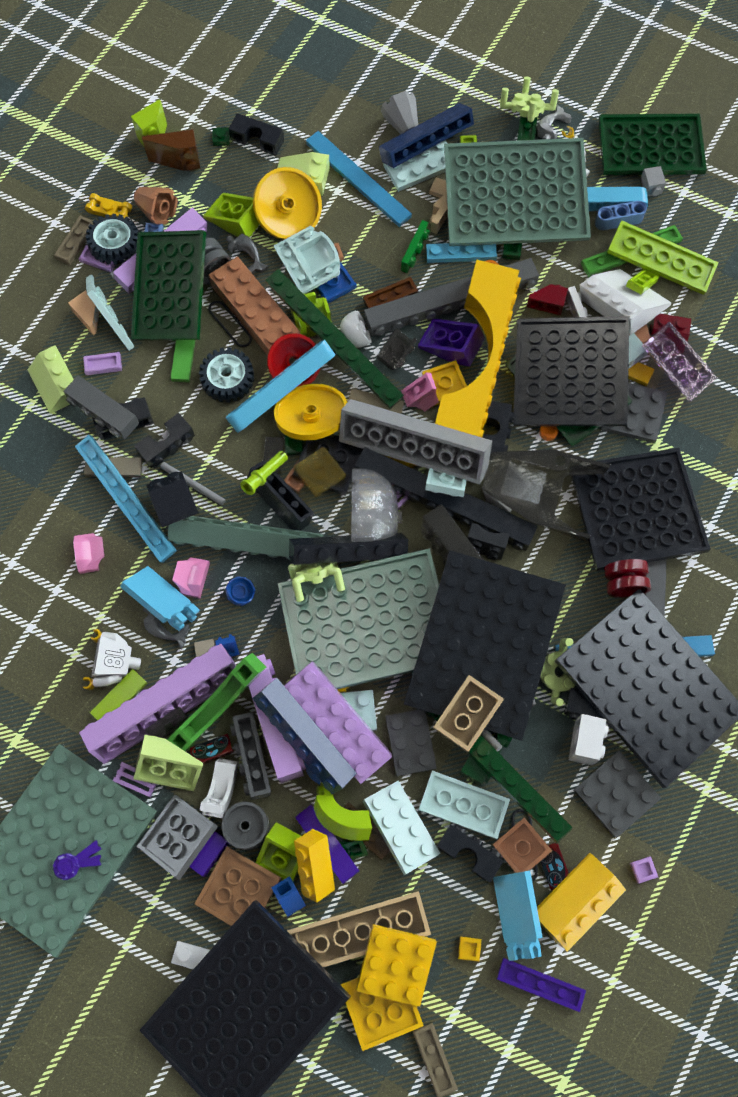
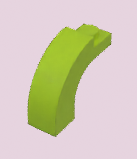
[314,782,372,841]

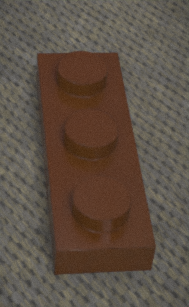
[363,277,418,309]

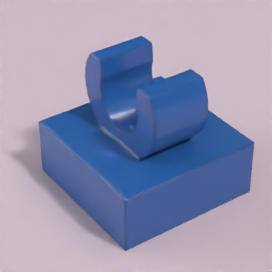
[215,634,239,657]

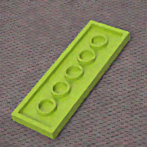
[607,220,719,295]

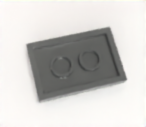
[385,710,437,777]

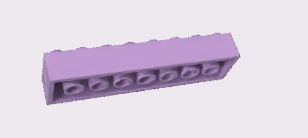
[79,644,236,764]

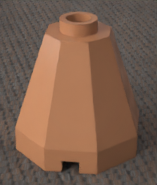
[133,187,178,224]

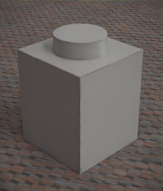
[640,166,666,196]

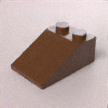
[142,129,201,171]

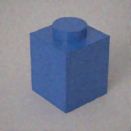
[271,876,306,917]

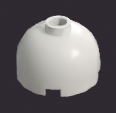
[340,310,372,348]

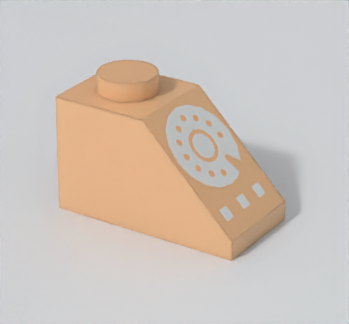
[68,290,100,335]

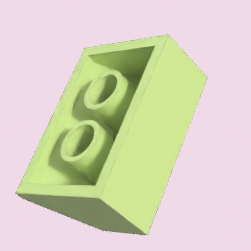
[27,345,74,414]

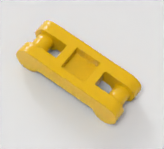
[85,193,133,218]

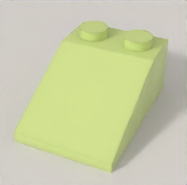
[277,152,330,196]
[133,735,203,791]

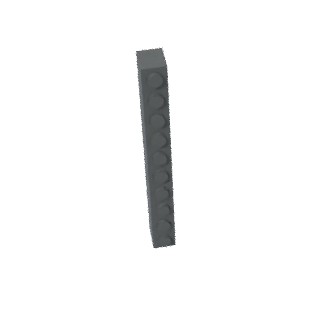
[364,258,539,337]

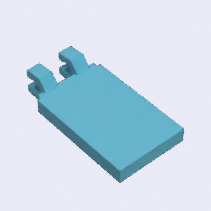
[121,566,200,631]
[493,871,543,961]

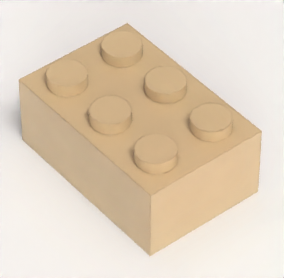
[433,675,504,752]

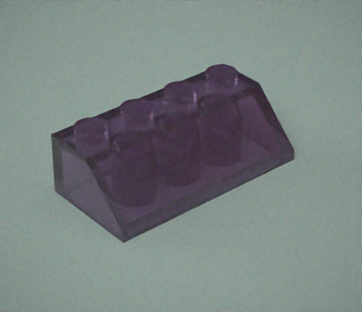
[642,321,717,402]

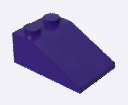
[418,319,485,366]

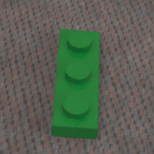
[401,220,430,273]

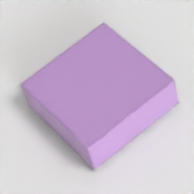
[630,856,658,884]

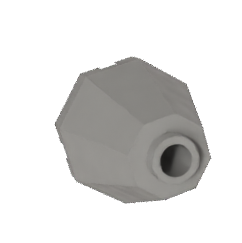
[381,91,418,134]

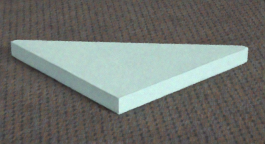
[86,275,134,351]

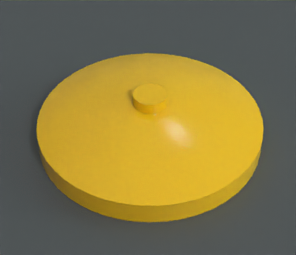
[253,167,322,240]
[274,384,347,440]

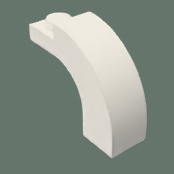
[200,758,239,818]

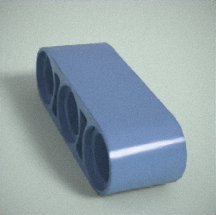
[595,201,647,230]

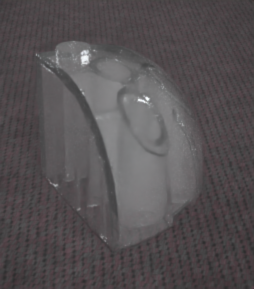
[351,469,402,542]

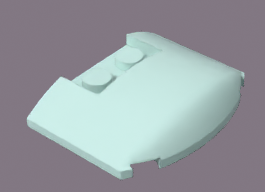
[274,226,340,294]

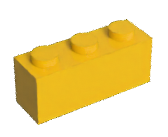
[294,829,335,903]

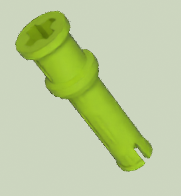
[240,451,288,495]

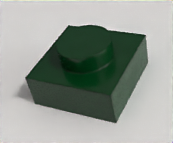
[212,127,230,146]

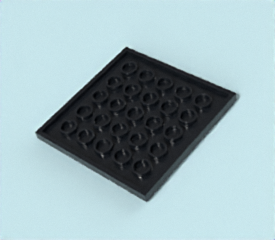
[513,316,630,426]
[569,448,711,571]

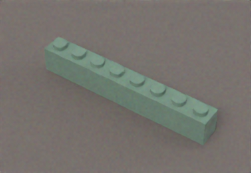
[168,516,324,560]

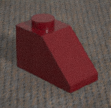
[526,284,568,316]

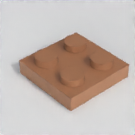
[493,818,552,873]

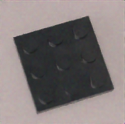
[293,434,363,496]

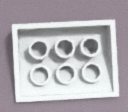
[580,269,671,335]

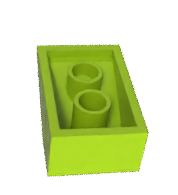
[203,193,260,237]

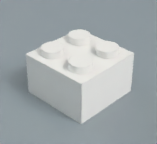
[568,714,608,765]

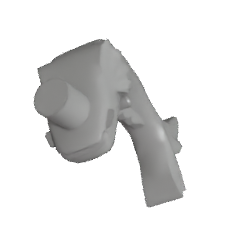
[537,105,572,140]

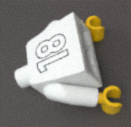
[83,629,141,690]

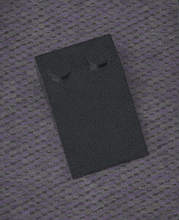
[146,471,198,527]

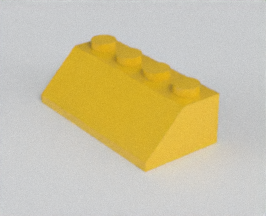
[537,853,626,952]

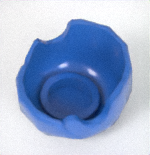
[226,576,255,606]

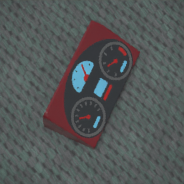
[190,733,235,765]
[540,843,569,891]

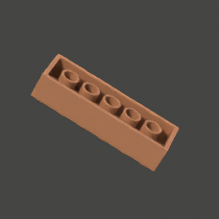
[208,256,300,356]

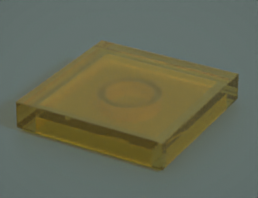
[293,447,346,497]

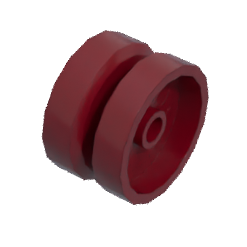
[604,559,651,598]

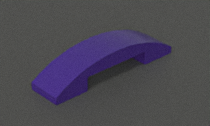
[295,805,359,884]

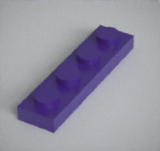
[496,958,586,1012]

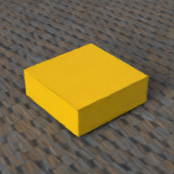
[458,937,481,962]

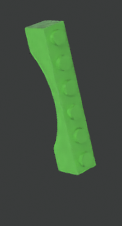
[167,653,267,752]

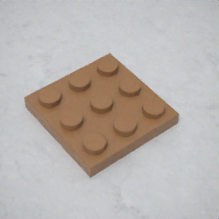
[195,847,281,926]

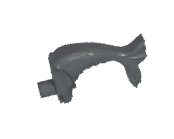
[226,234,268,274]
[143,608,190,650]

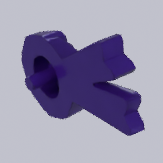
[53,840,102,880]

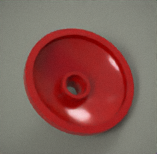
[267,333,321,387]

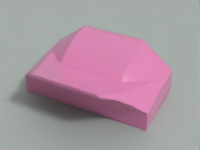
[401,372,439,411]
[73,533,104,574]
[172,558,210,599]

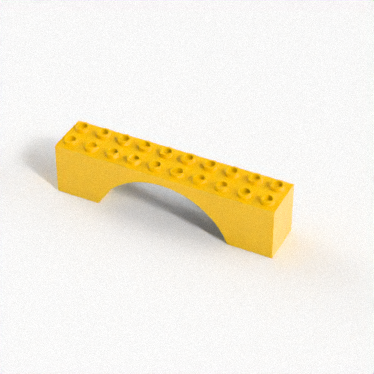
[435,260,521,437]

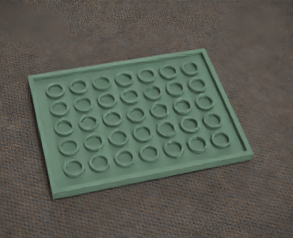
[444,138,591,246]
[277,548,439,689]
[0,744,158,958]

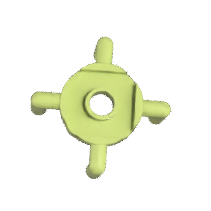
[500,77,559,122]
[288,562,345,602]
[540,638,575,706]

